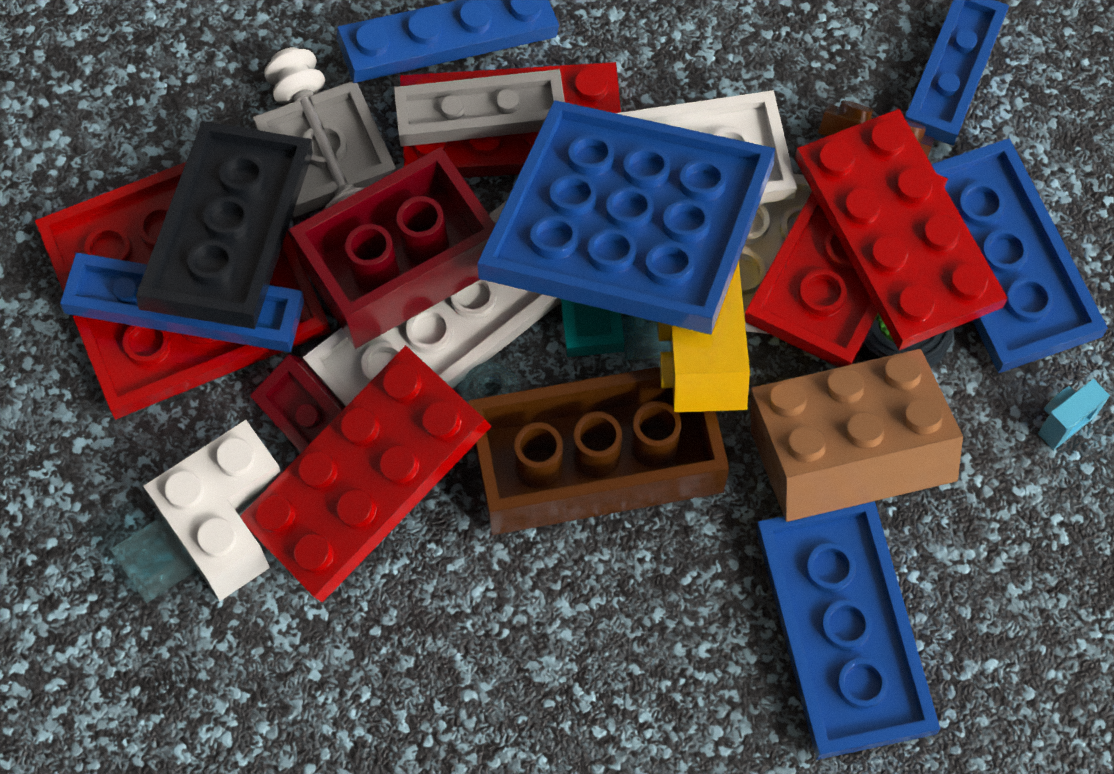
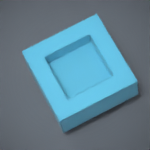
[1038,378,1110,451]

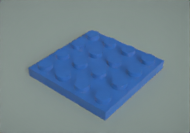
[477,100,775,335]

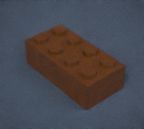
[468,366,729,535]

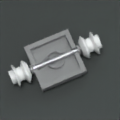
[253,47,396,217]

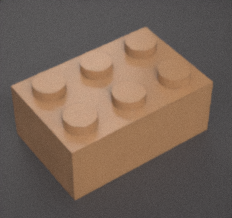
[751,349,963,522]

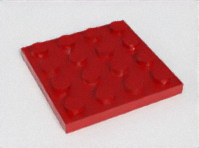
[35,162,331,420]

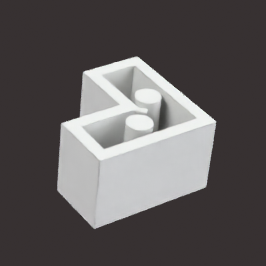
[144,420,281,601]

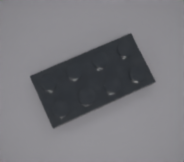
[136,121,313,329]

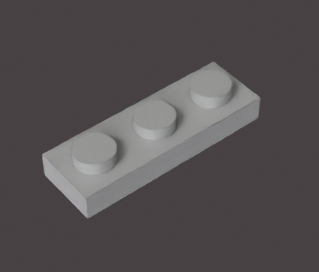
[394,69,565,147]

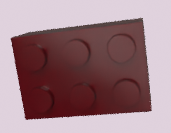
[289,147,496,349]

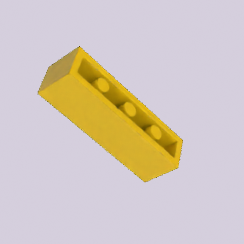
[657,261,750,412]

